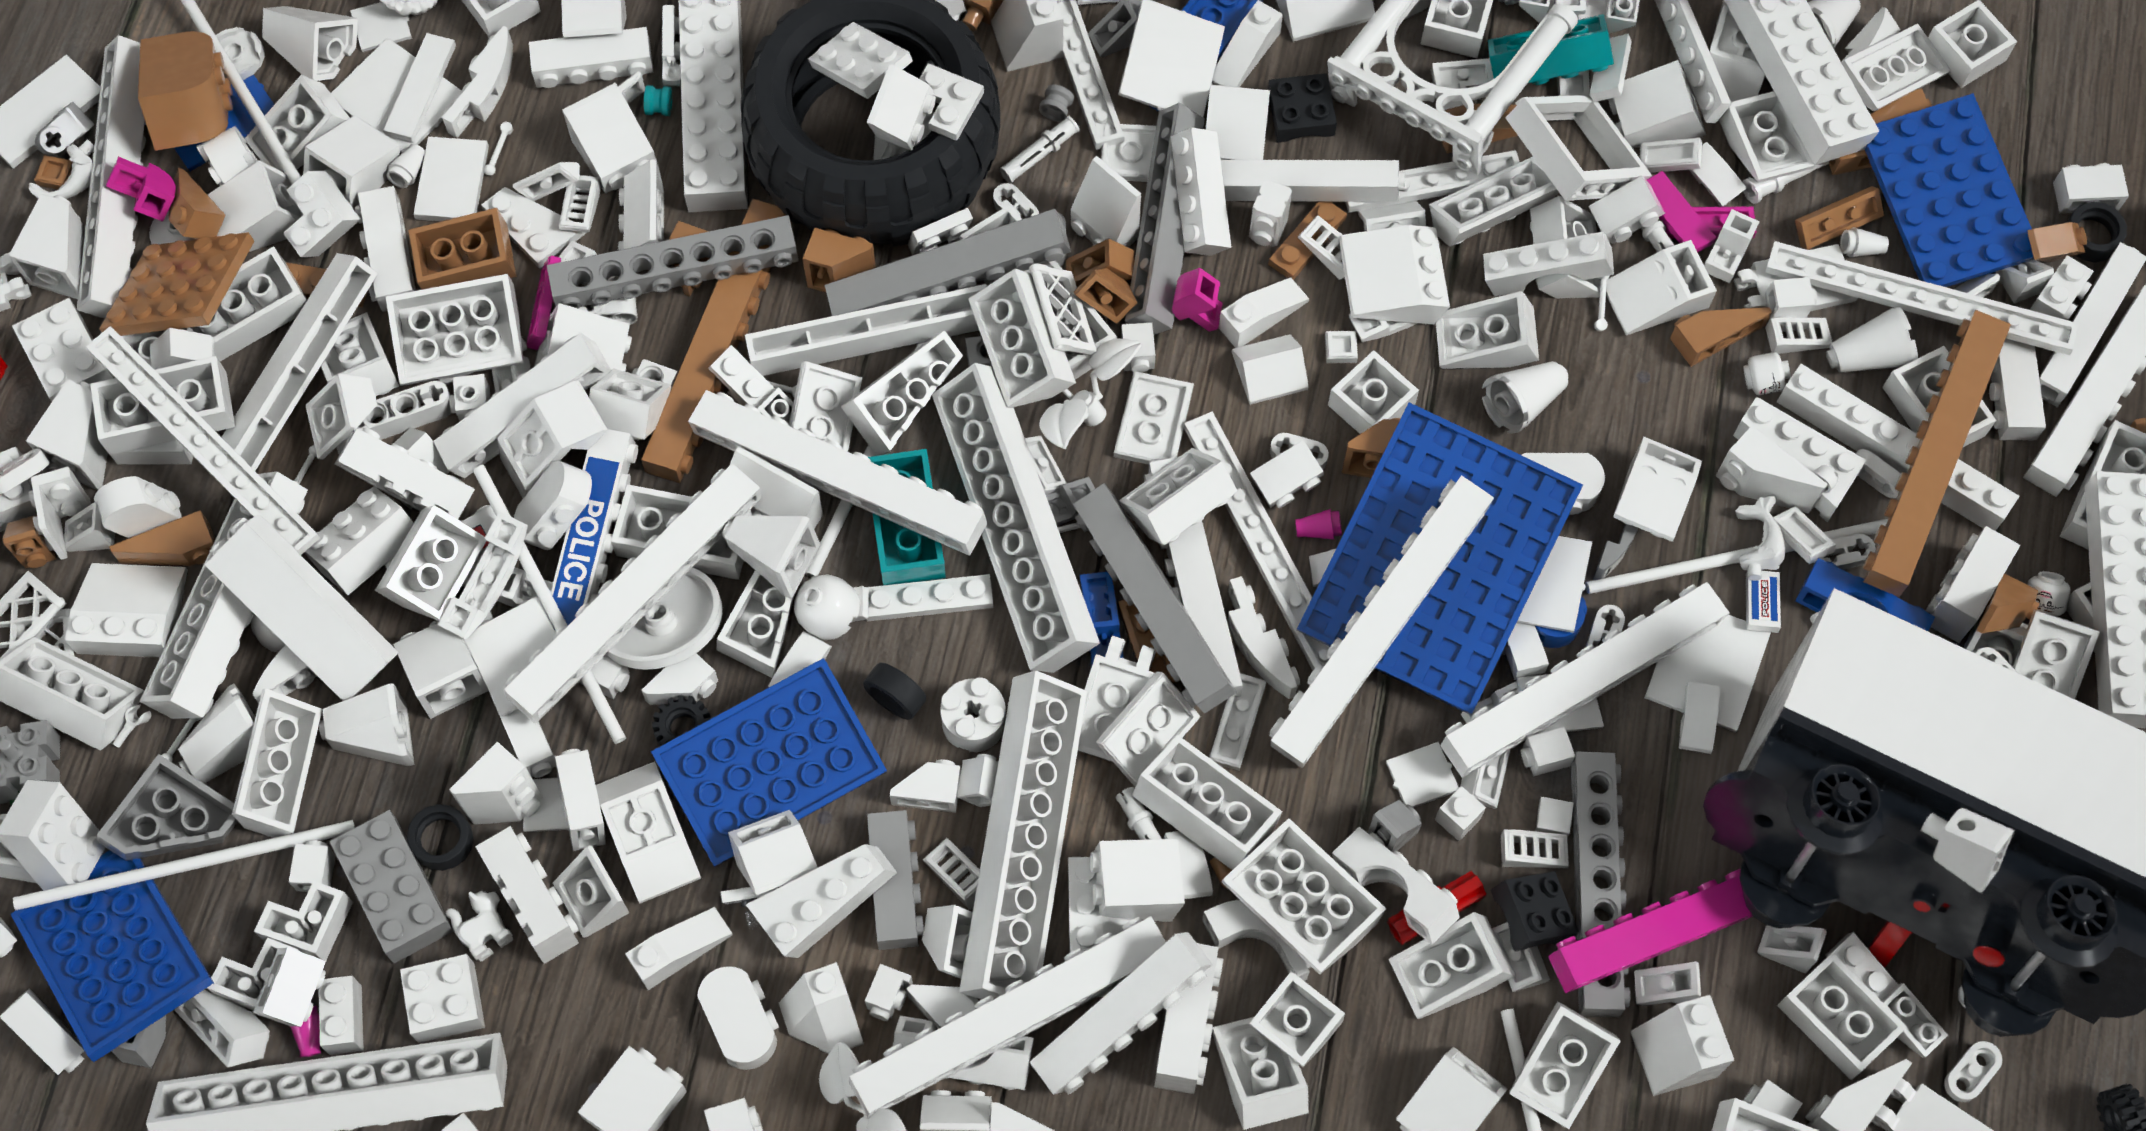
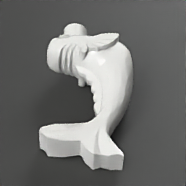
[28,139,94,199]
[1735,496,1785,581]

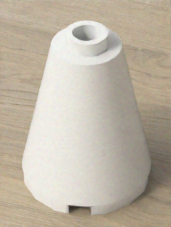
[1808,0,1860,49]
[1826,307,1918,372]
[1482,361,1568,434]

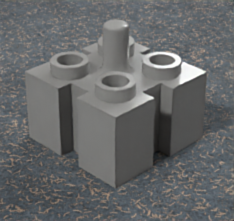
[0,720,60,804]

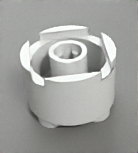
[197,126,258,186]
[940,677,1006,752]

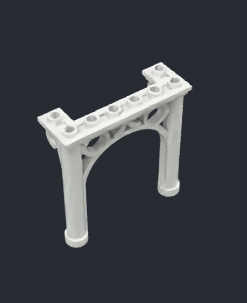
[1327,0,1578,175]

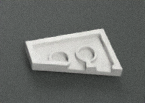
[481,187,586,269]

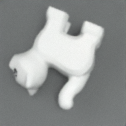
[445,890,513,961]

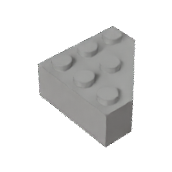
[96,754,238,860]

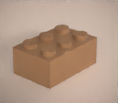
[409,207,516,290]

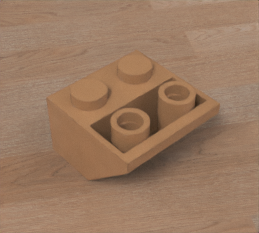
[803,228,876,292]

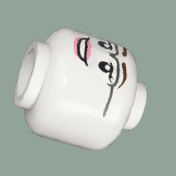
[1743,352,1791,395]
[2027,571,2070,616]

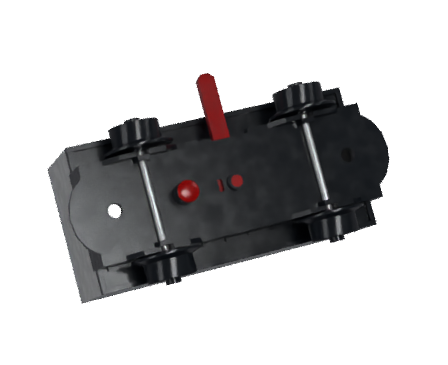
[1703,588,2146,1037]

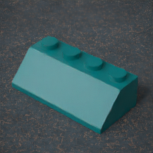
[1488,14,1614,85]

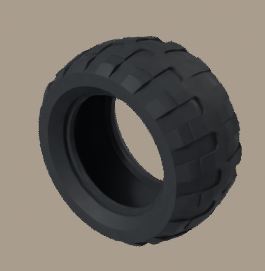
[740,0,1000,247]

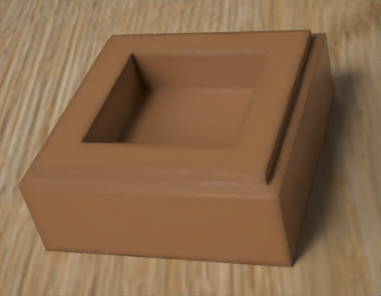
[34,155,73,190]

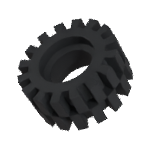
[652,695,711,746]
[2096,1084,2146,1131]

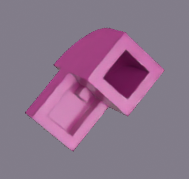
[106,156,176,222]
[1172,268,1223,332]

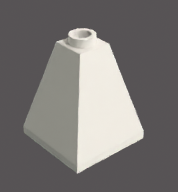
[722,516,820,599]

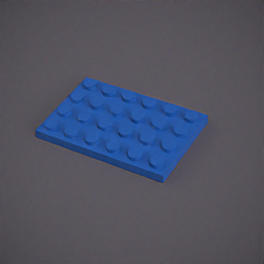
[1865,93,2034,287]
[651,658,887,867]
[10,850,214,1062]

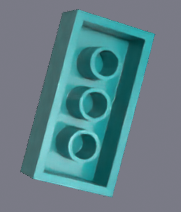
[868,449,946,585]

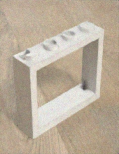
[1506,95,1652,201]

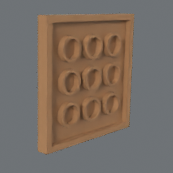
[99,232,255,336]

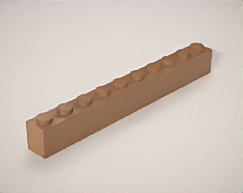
[641,199,792,483]
[1863,310,2011,597]

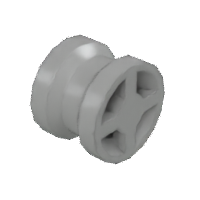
[1039,85,1074,122]

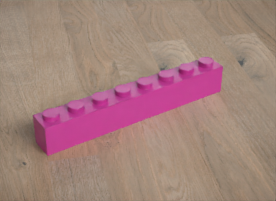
[1548,869,1754,994]

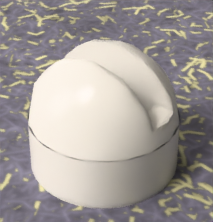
[1813,465,1839,493]

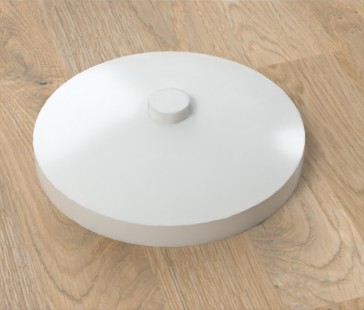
[606,568,723,670]

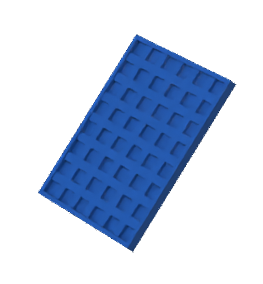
[1297,402,1583,715]

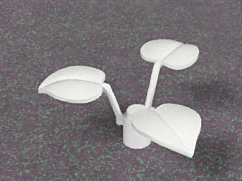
[1039,338,1142,449]
[819,1042,907,1131]

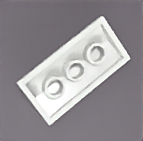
[1841,24,1951,112]

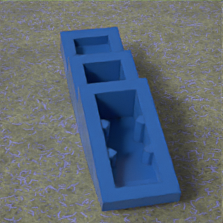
[1080,572,1124,668]

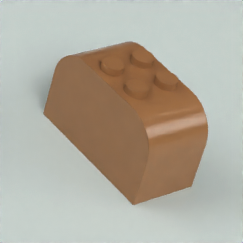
[138,31,233,151]

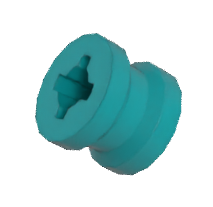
[644,85,672,116]

